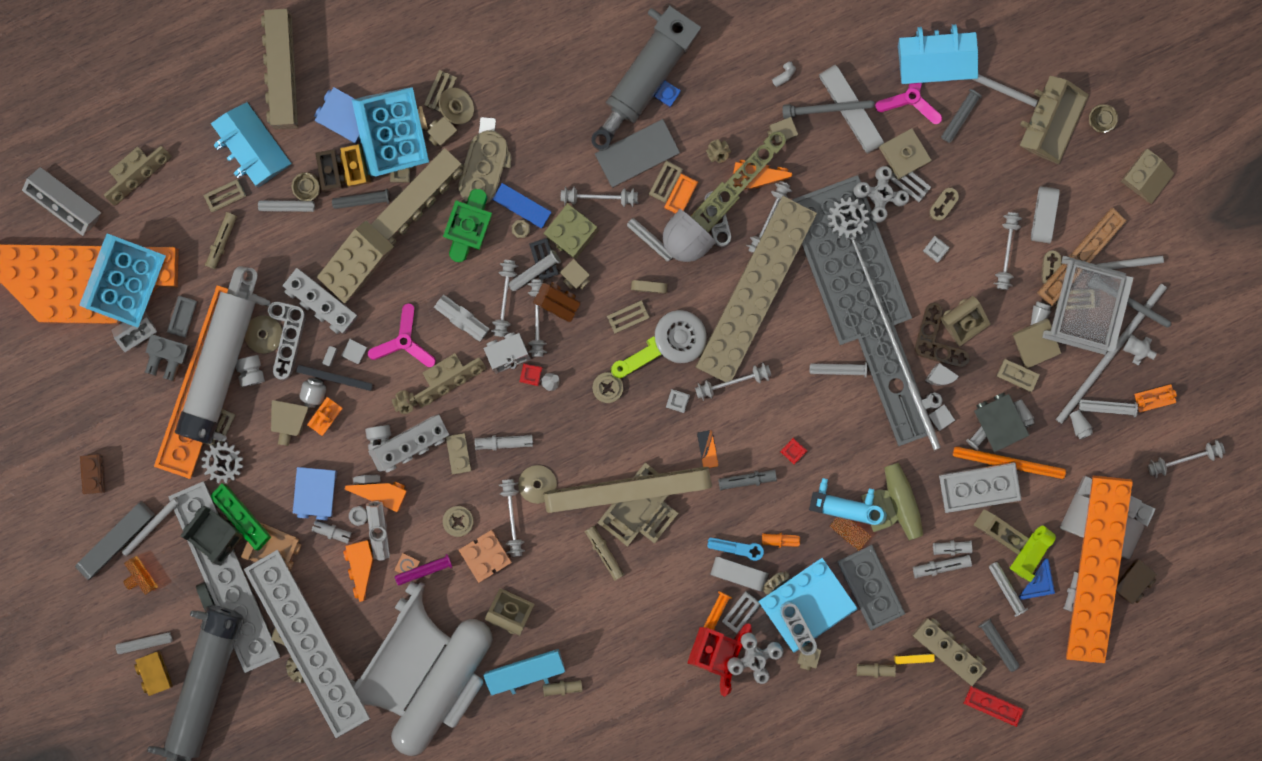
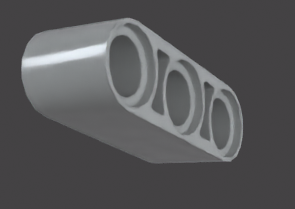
[1031,186,1059,244]
[704,191,731,247]
[710,556,769,592]
[780,602,817,655]

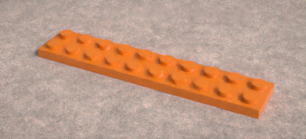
[154,285,228,479]
[1066,476,1133,663]

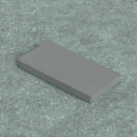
[939,462,1021,513]

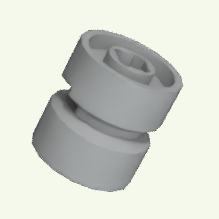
[236,355,265,387]
[365,425,391,455]

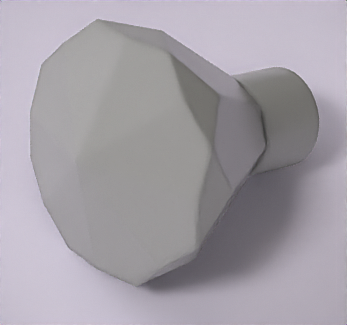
[542,373,559,391]

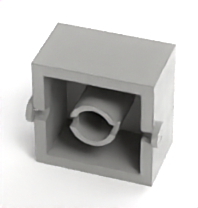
[483,332,531,374]

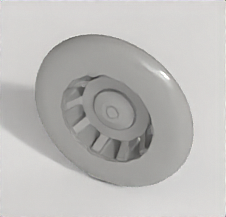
[655,310,707,363]

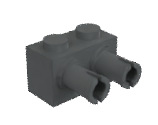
[145,334,191,381]

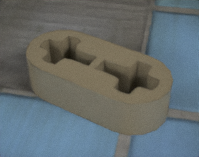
[929,188,959,221]
[1042,250,1061,284]
[631,280,668,294]

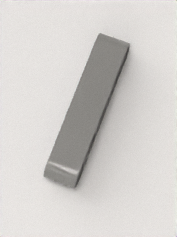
[819,65,884,154]

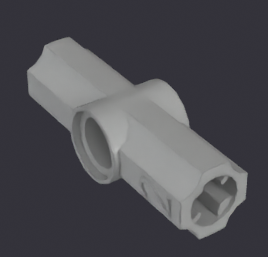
[434,294,490,342]
[366,501,390,561]

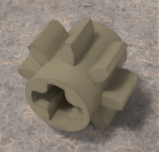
[706,139,731,163]
[392,390,417,414]

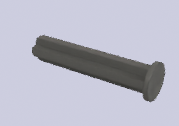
[941,89,982,143]
[332,188,390,209]
[978,618,1019,672]

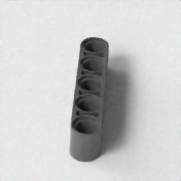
[75,501,155,581]

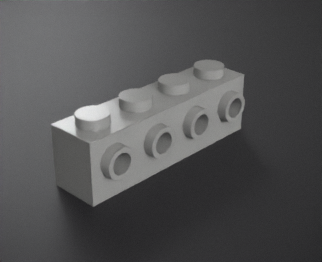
[22,167,101,236]
[283,268,359,334]
[368,414,449,473]

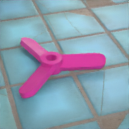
[875,83,942,124]
[368,304,436,367]

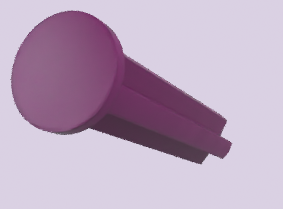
[395,554,452,585]

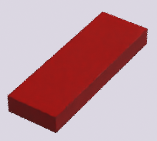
[963,686,1024,727]

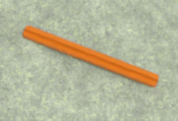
[953,447,1066,479]

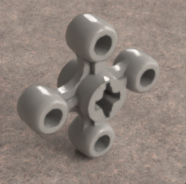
[853,166,909,223]
[727,633,783,684]

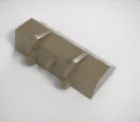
[1020,76,1089,165]

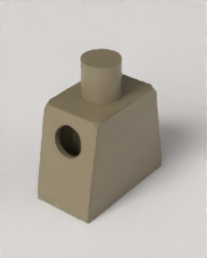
[271,400,310,446]

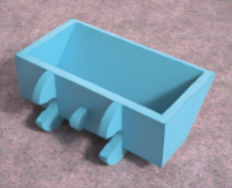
[898,24,978,84]
[211,102,291,188]
[484,649,566,696]

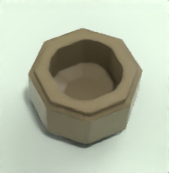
[512,220,530,238]

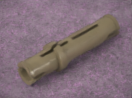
[205,212,237,270]
[584,525,625,581]

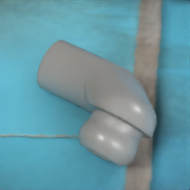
[772,61,796,87]

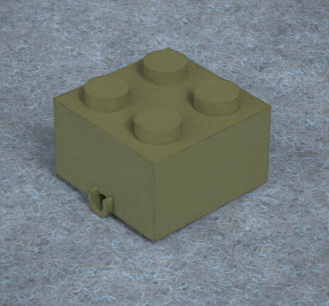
[544,203,599,260]

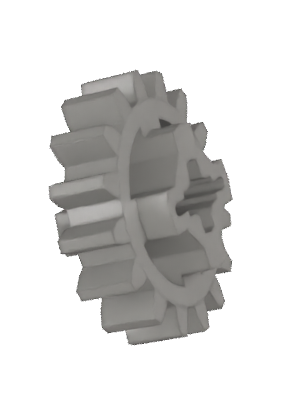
[827,197,869,240]
[201,442,244,483]

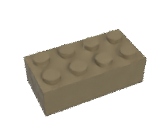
[317,220,394,304]

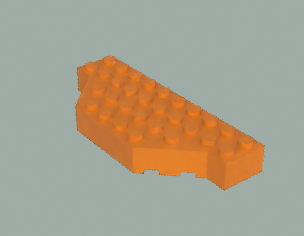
[0,245,179,324]

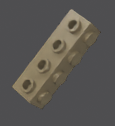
[912,618,987,686]

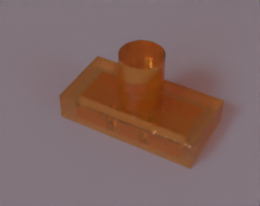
[829,517,871,551]
[123,556,158,595]

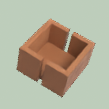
[459,529,512,583]

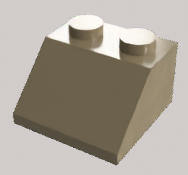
[1121,149,1174,204]

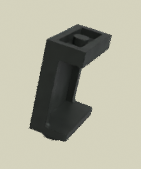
[974,392,1029,452]
[181,505,243,566]

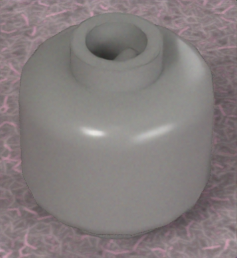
[300,378,326,408]

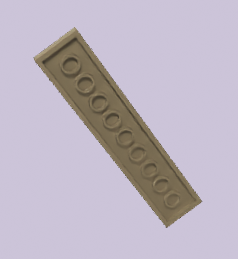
[695,196,817,382]

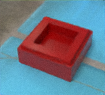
[519,363,542,386]
[780,438,807,465]

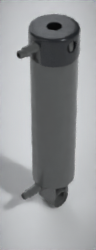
[147,605,244,761]

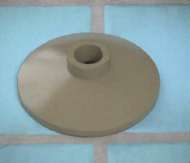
[439,88,474,124]
[245,315,282,354]
[518,465,557,504]

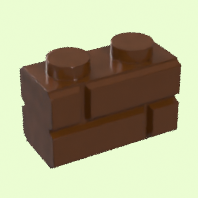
[533,282,580,322]
[80,454,105,494]

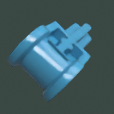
[707,537,764,561]

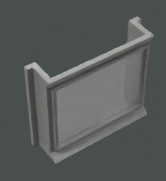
[1042,256,1134,355]

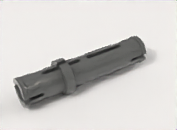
[718,469,777,491]

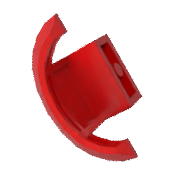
[687,623,752,697]

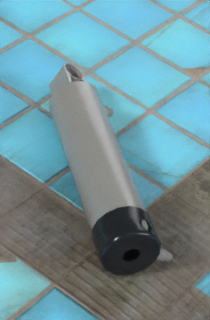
[175,266,270,444]

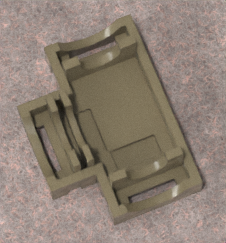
[597,463,678,547]

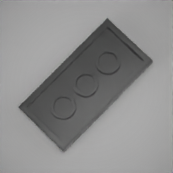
[595,119,680,188]
[837,545,905,631]

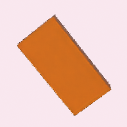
[664,174,698,213]

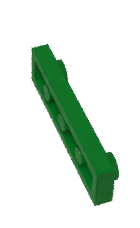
[211,483,271,551]

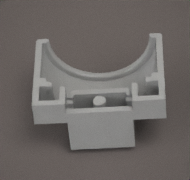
[1060,476,1155,560]

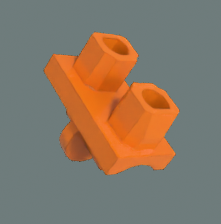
[307,397,343,436]

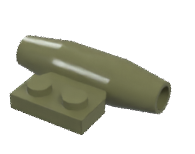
[861,463,924,540]

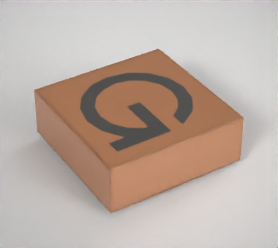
[394,553,420,573]

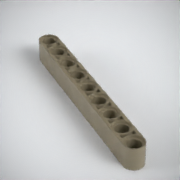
[543,467,712,513]

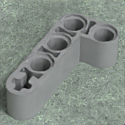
[268,302,306,380]

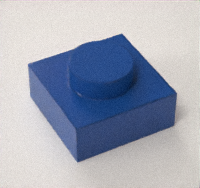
[654,81,681,107]

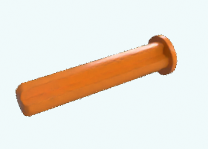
[704,591,732,630]

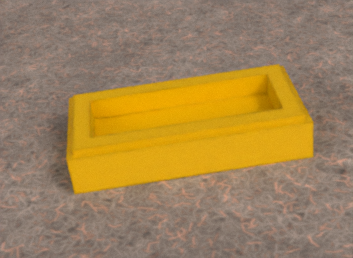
[894,653,935,664]

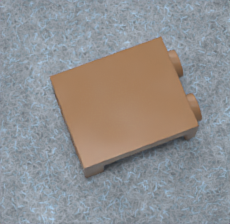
[241,521,302,572]

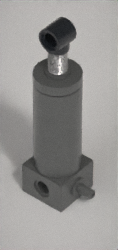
[591,5,701,151]

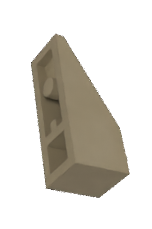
[974,509,1029,555]

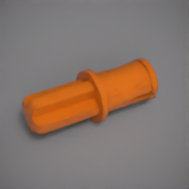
[762,533,800,548]

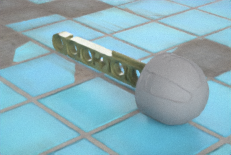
[663,131,786,262]

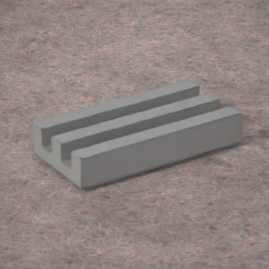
[890,172,931,203]
[722,591,760,633]

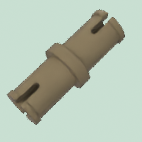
[857,663,896,678]
[543,680,582,697]

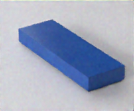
[492,183,552,229]

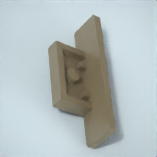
[104,146,172,206]
[414,353,486,408]

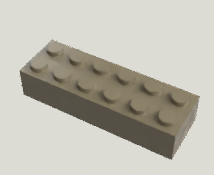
[261,9,298,130]
[371,148,463,245]

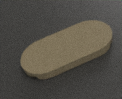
[459,130,508,204]

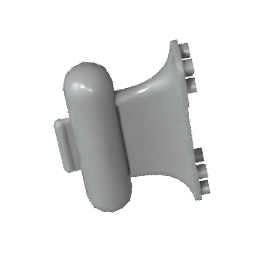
[350,581,493,756]

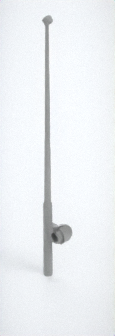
[849,235,942,450]

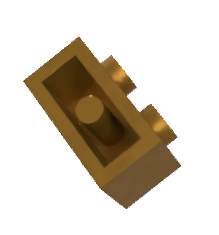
[340,144,372,187]
[134,651,173,696]

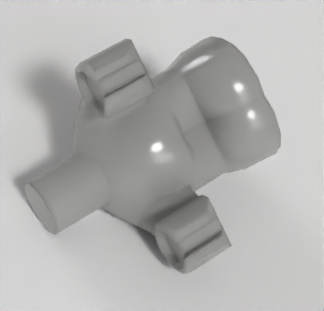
[1123,334,1157,365]

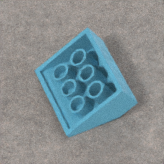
[352,87,429,176]
[79,234,165,328]
[758,558,857,653]

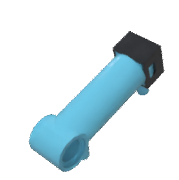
[809,478,887,525]

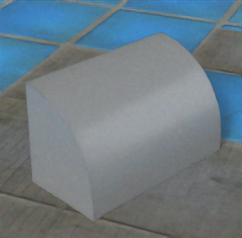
[112,311,157,352]
[925,363,959,386]

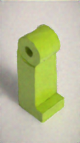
[611,336,662,378]
[1009,526,1056,582]

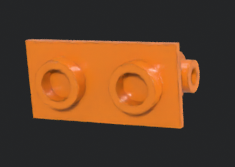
[1134,384,1177,412]

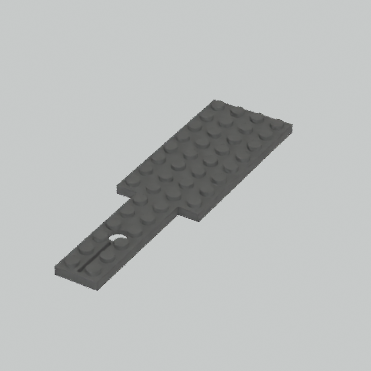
[792,175,928,446]

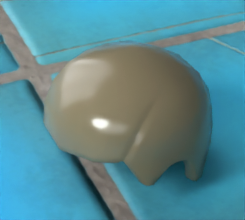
[1089,104,1118,133]
[291,172,321,201]

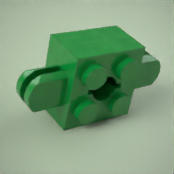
[443,189,493,263]

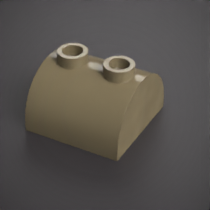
[941,296,991,347]
[485,588,535,636]

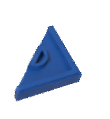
[1019,558,1055,600]

